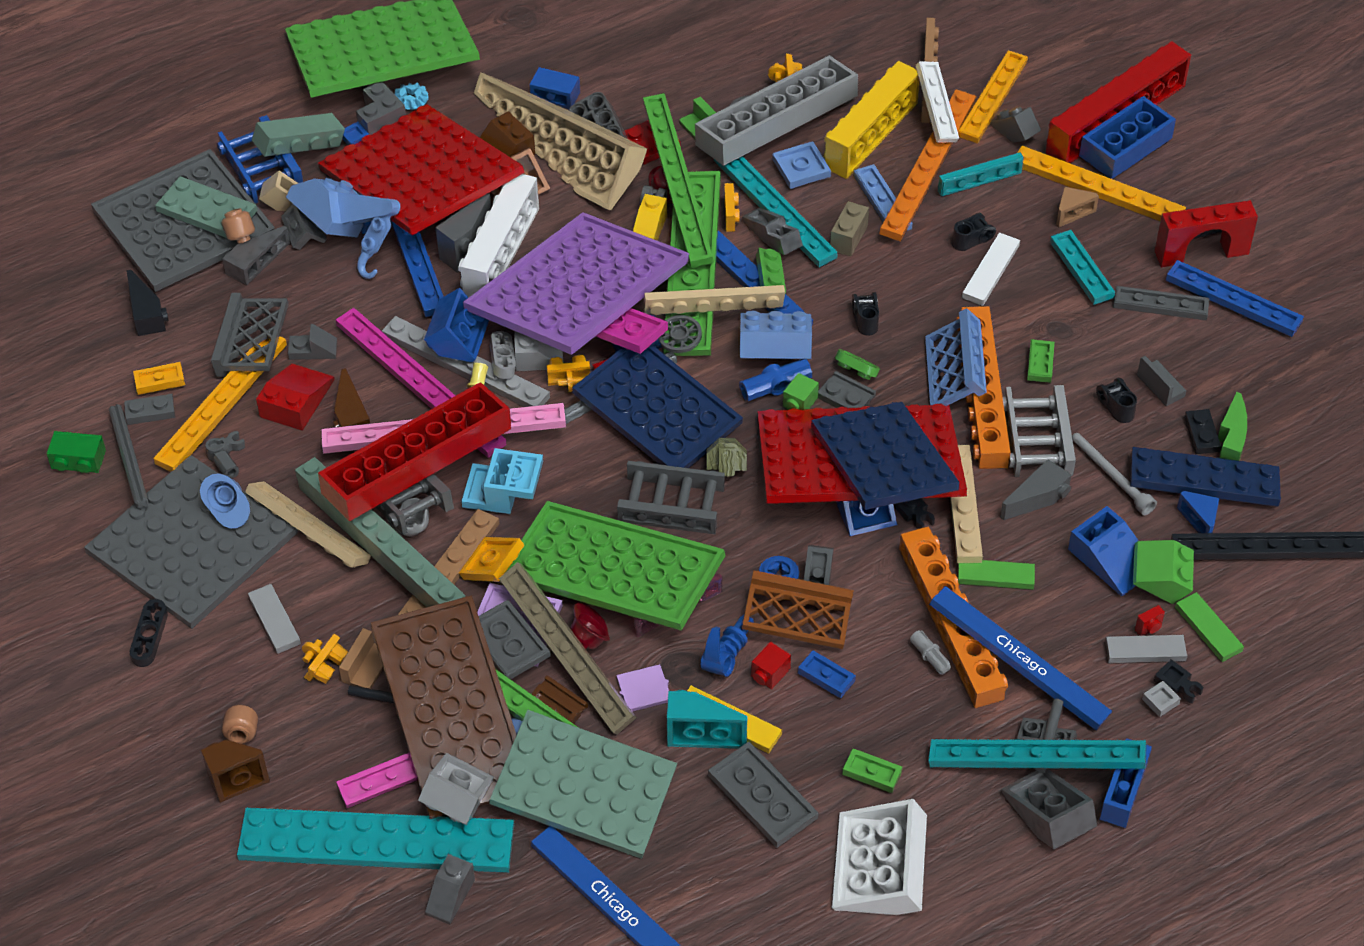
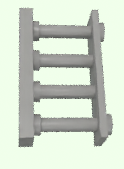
[1003,385,1076,477]

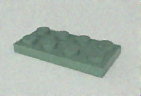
[155,176,257,238]

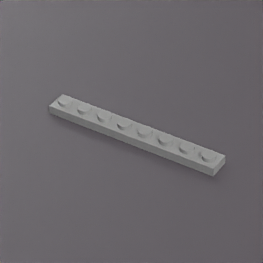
[382,316,550,407]

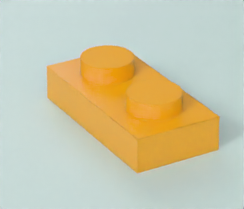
[724,183,739,232]
[133,362,185,395]

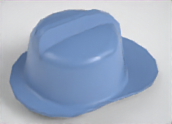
[200,473,250,529]

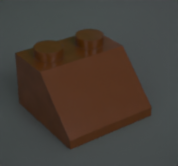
[479,111,535,157]
[201,740,270,803]

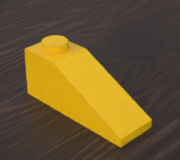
[633,194,667,241]

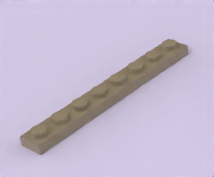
[499,562,637,735]

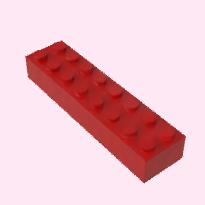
[1046,41,1191,163]
[318,382,511,522]

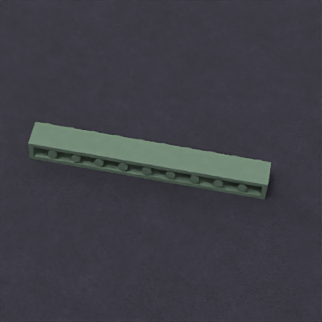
[295,457,466,607]

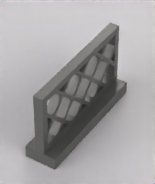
[211,293,289,377]

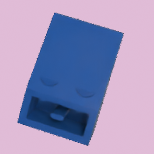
[1068,506,1138,596]

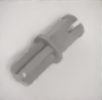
[910,630,951,675]

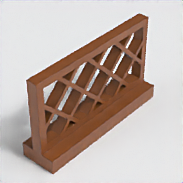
[742,570,854,649]

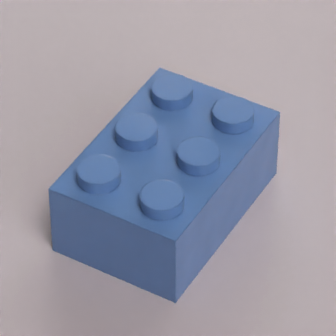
[740,311,812,359]

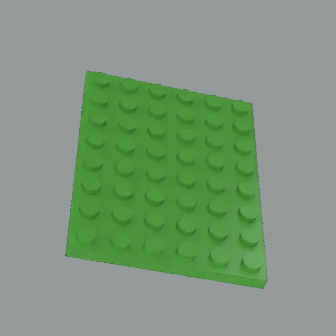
[285,0,480,97]

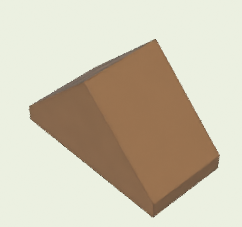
[1056,187,1099,227]

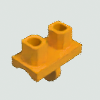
[768,54,802,82]
[547,355,590,392]
[302,634,348,684]

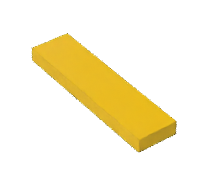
[687,685,782,754]

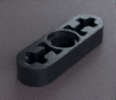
[130,599,168,667]

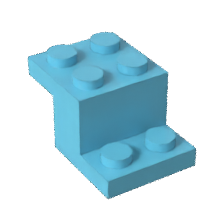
[462,448,543,514]

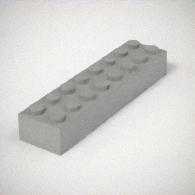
[695,55,858,166]

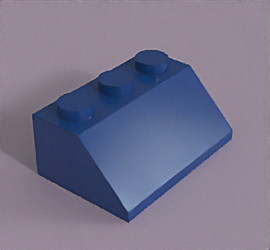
[424,288,489,362]

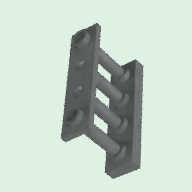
[617,461,725,534]
[376,474,454,535]

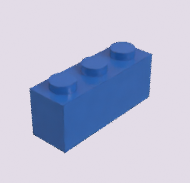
[1100,738,1152,828]

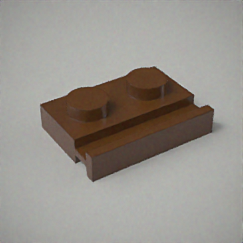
[531,675,588,724]

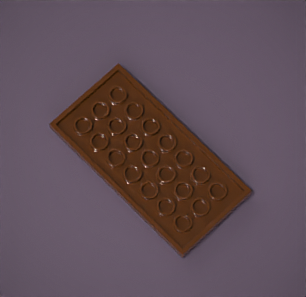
[371,595,517,819]

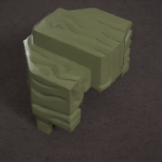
[706,438,747,477]

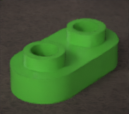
[835,349,880,380]

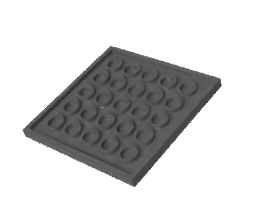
[91,149,275,292]
[84,455,298,629]

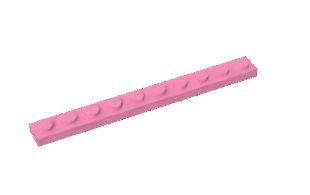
[322,403,566,454]

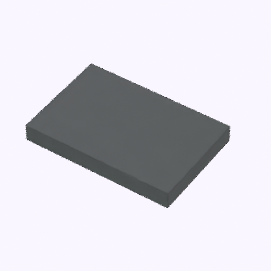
[479,600,550,679]

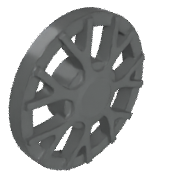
[658,315,702,353]

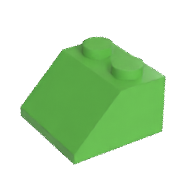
[1133,540,1194,604]

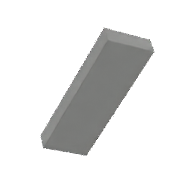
[248,584,301,654]
[1105,635,1187,663]

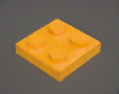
[459,537,524,582]

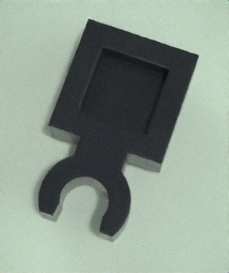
[893,498,935,529]
[1154,659,1204,703]

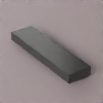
[1113,286,1209,320]

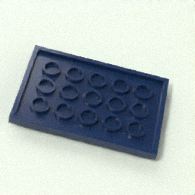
[572,344,743,468]
[811,402,959,510]

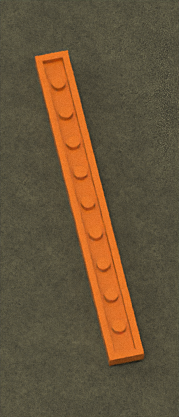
[879,89,976,242]

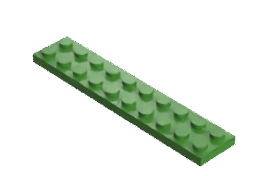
[663,171,721,356]

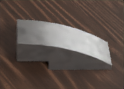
[742,207,803,255]

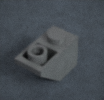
[990,106,1041,143]

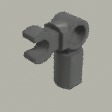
[205,431,245,478]

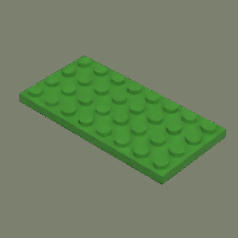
[506,501,725,630]

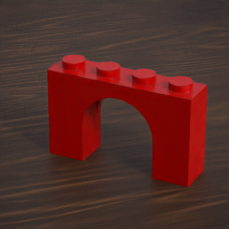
[1155,200,1258,268]

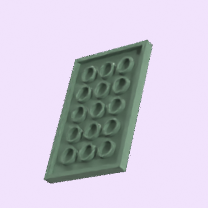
[489,709,677,859]

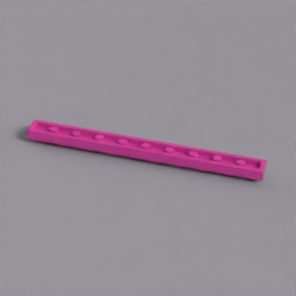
[336,308,506,458]

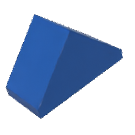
[1177,491,1219,533]

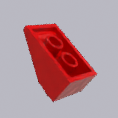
[256,364,335,431]

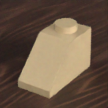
[259,171,298,211]

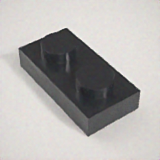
[1184,409,1221,454]

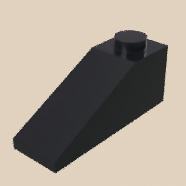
[126,270,169,336]

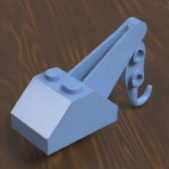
[286,178,400,279]

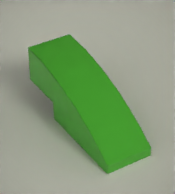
[1218,392,1247,461]

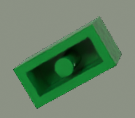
[46,431,106,473]

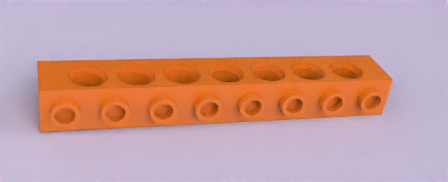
[956,306,1010,469]
[899,526,1008,708]

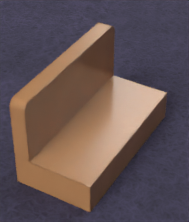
[339,628,383,689]

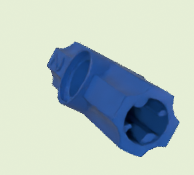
[739,359,812,401]

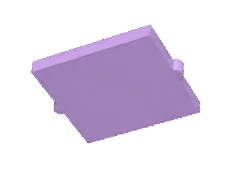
[616,665,669,711]

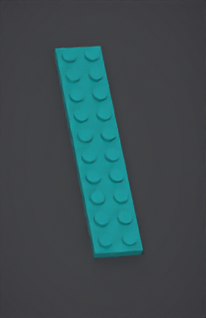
[237,808,514,873]

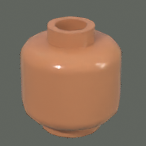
[221,208,255,244]
[222,705,258,744]

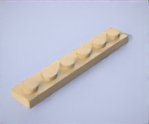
[643,285,785,315]
[950,445,983,563]
[245,481,371,568]

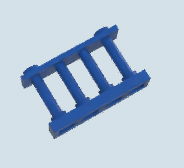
[217,115,303,204]

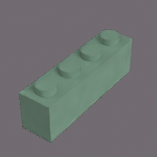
[252,113,345,156]

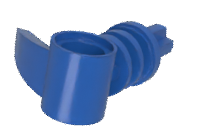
[701,614,754,677]

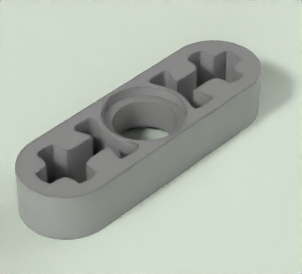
[490,331,516,379]

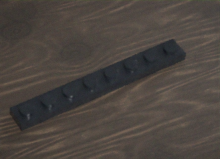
[1171,532,1364,560]

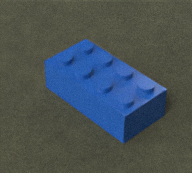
[1079,96,1176,179]

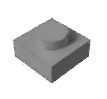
[1142,681,1181,717]

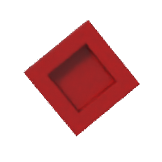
[1135,605,1165,636]

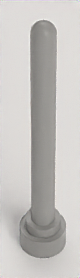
[1072,433,1157,516]

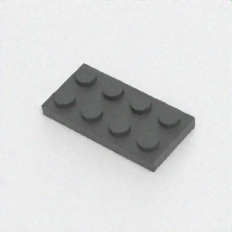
[708,742,819,848]

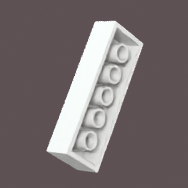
[459,174,539,297]

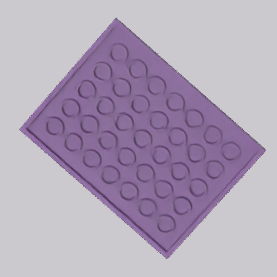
[463,213,689,355]

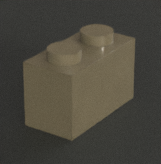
[830,201,869,257]

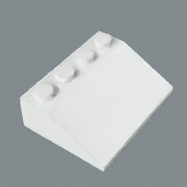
[832,799,927,915]

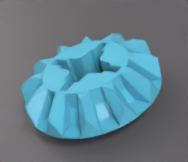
[395,82,428,110]

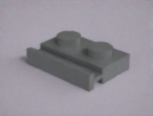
[818,371,876,408]

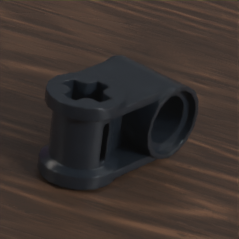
[952,213,996,251]
[852,292,879,336]
[1096,377,1137,423]

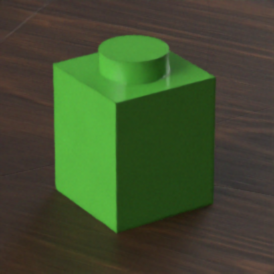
[783,373,819,410]

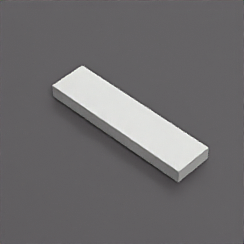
[916,62,959,142]
[962,233,1020,306]

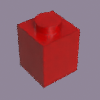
[751,641,791,689]

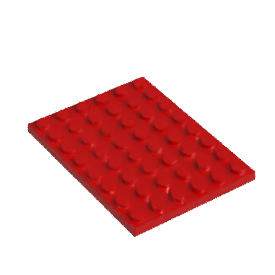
[318,104,525,235]
[758,404,967,504]

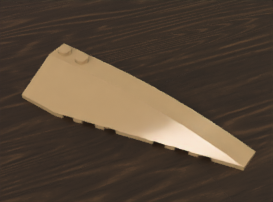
[474,73,647,210]

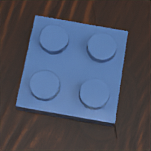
[772,141,831,189]

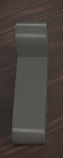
[569,92,628,139]

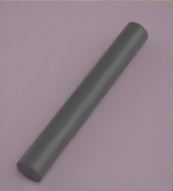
[1035,699,1063,773]

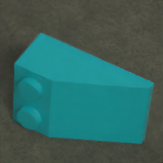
[667,690,747,749]

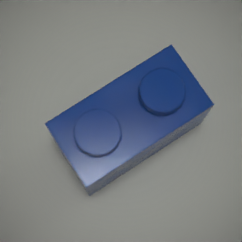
[530,67,580,109]

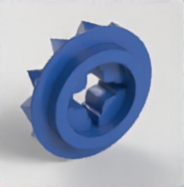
[759,556,799,579]

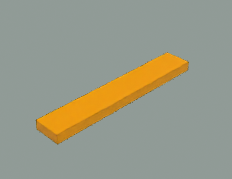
[958,50,1028,144]

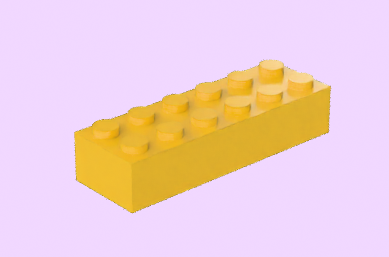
[824,61,920,179]

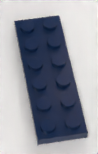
[1130,447,1281,507]

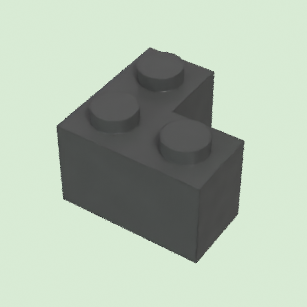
[356,82,406,134]

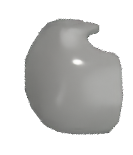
[394,498,429,537]

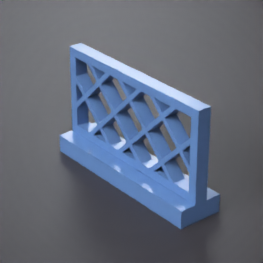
[925,308,987,406]

